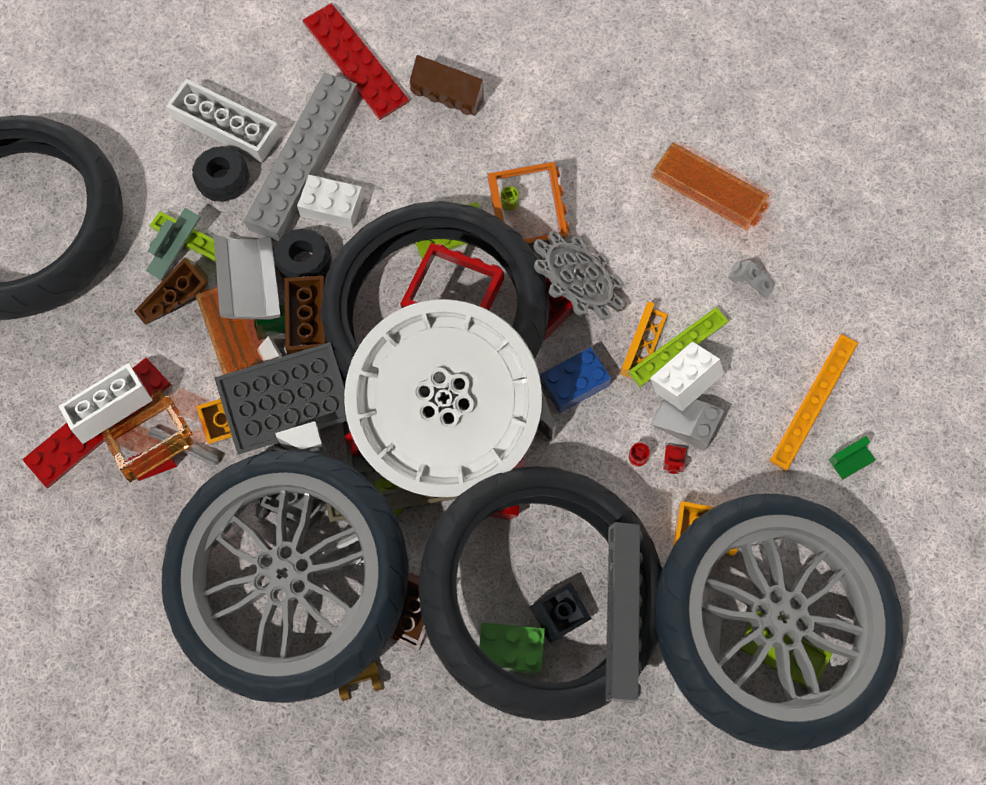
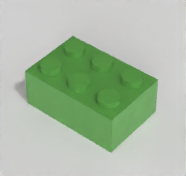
[479,622,545,674]

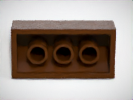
[409,55,484,116]
[285,276,326,355]

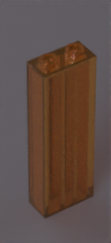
[652,142,769,231]
[196,287,262,375]

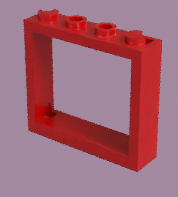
[400,243,505,310]

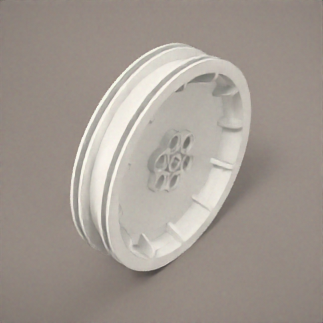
[345,300,542,497]

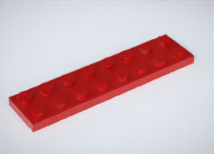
[302,3,409,120]
[22,357,171,488]

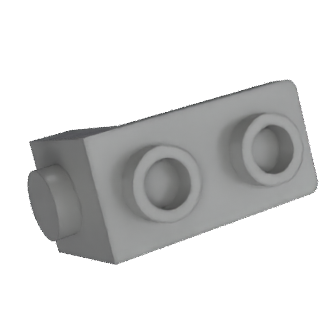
[728,260,775,298]

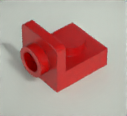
[663,445,686,474]

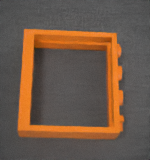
[487,162,570,245]

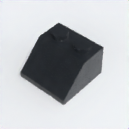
[530,582,592,643]

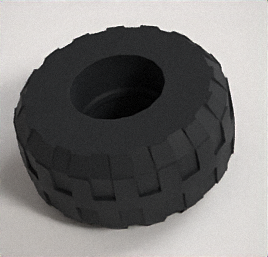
[192,146,249,202]
[274,228,332,279]

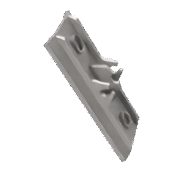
[214,235,280,319]

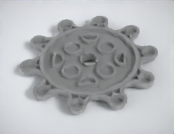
[534,231,624,320]

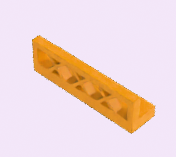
[620,301,668,378]

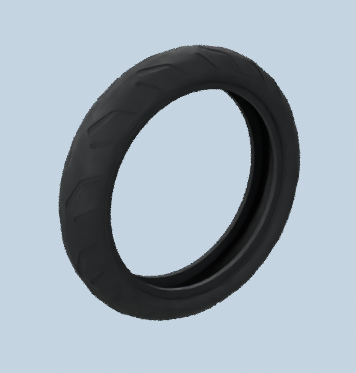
[0,115,123,320]
[319,201,550,419]
[418,466,663,721]

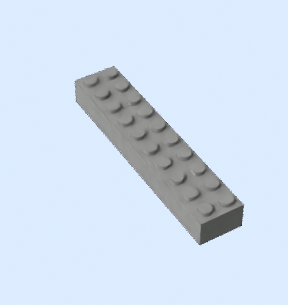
[244,72,359,241]

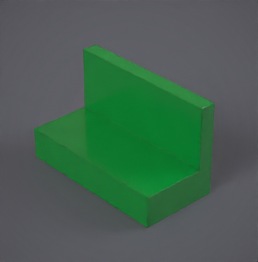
[829,436,876,480]

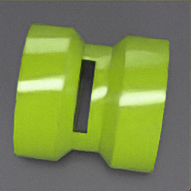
[500,186,519,211]

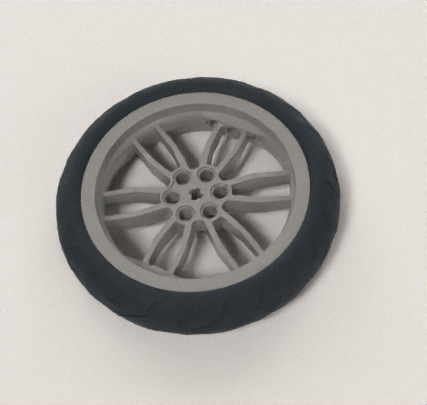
[162,450,409,703]
[655,494,903,751]

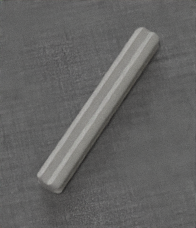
[148,427,220,465]

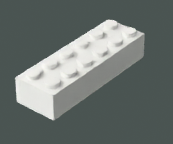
[166,79,281,163]

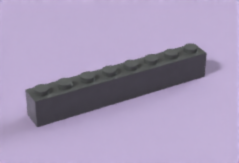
[606,522,642,703]

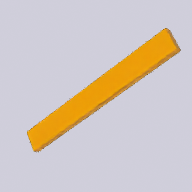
[769,334,858,471]

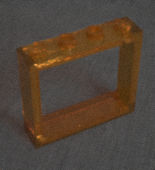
[101,390,194,483]

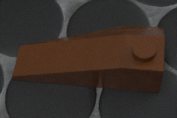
[134,257,208,325]

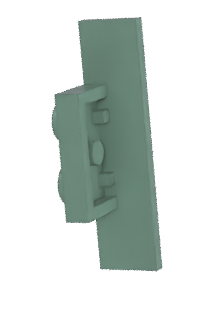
[146,207,201,281]

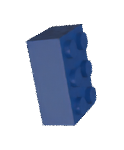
[540,347,611,414]

